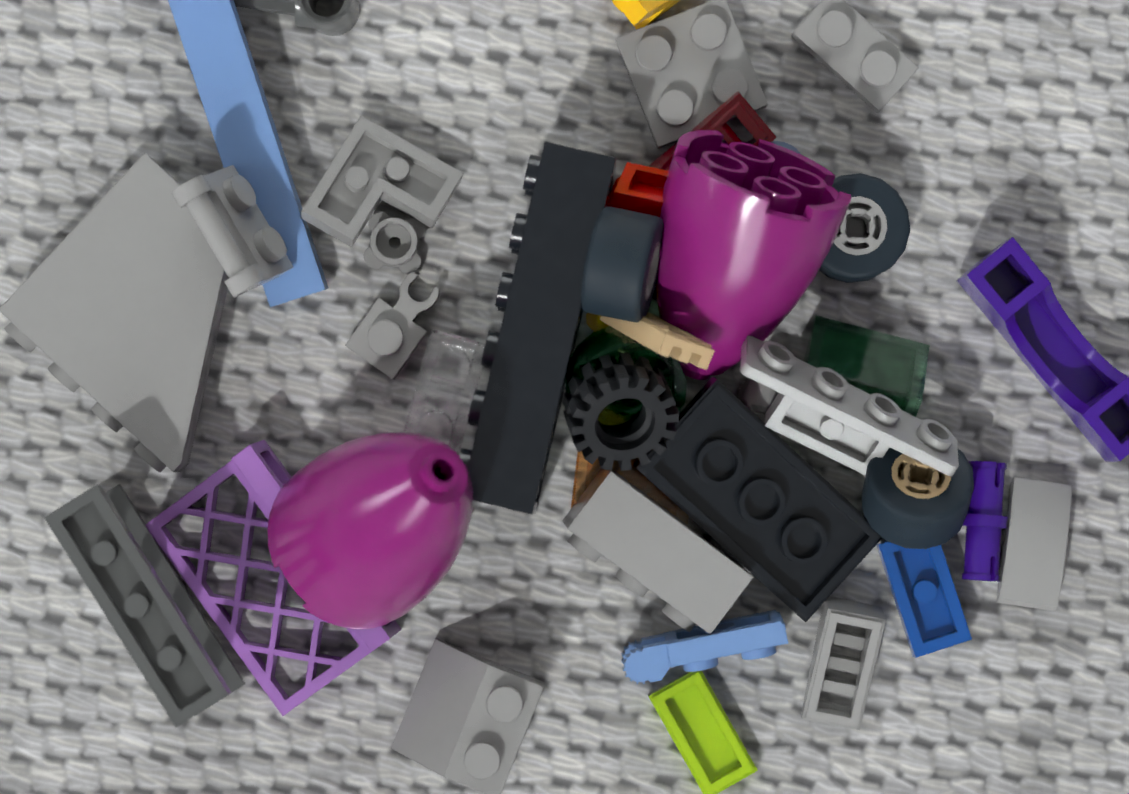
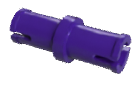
[962,461,1008,582]

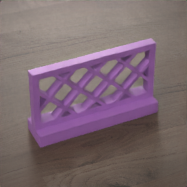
[145,440,402,716]

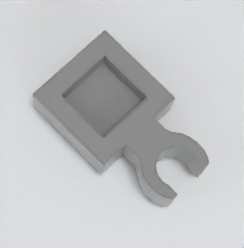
[345,272,440,380]

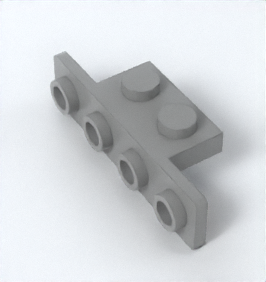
[740,336,959,476]

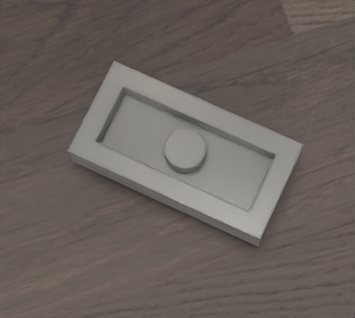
[791,0,919,114]

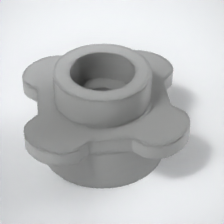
[363,211,426,274]

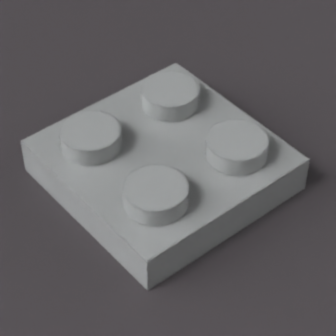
[615,0,768,149]

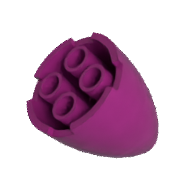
[656,130,851,380]
[267,432,473,629]

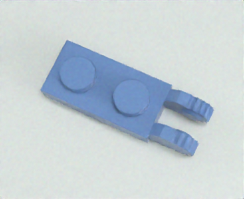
[621,609,788,684]

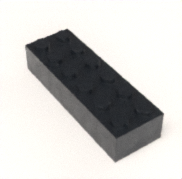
[459,142,616,514]

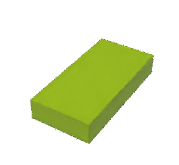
[648,671,758,794]

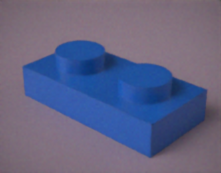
[876,541,972,658]

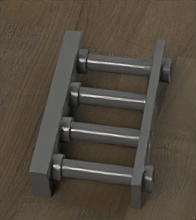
[44,484,246,727]

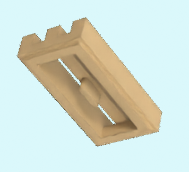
[600,312,715,370]

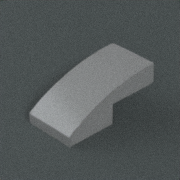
[997,477,1073,611]

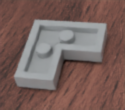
[301,115,463,247]

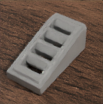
[801,596,886,730]

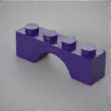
[956,237,1129,462]

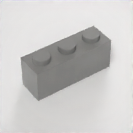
[562,469,753,634]

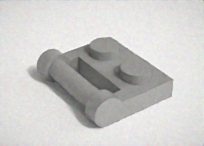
[171,165,293,298]

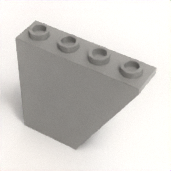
[0,153,229,473]

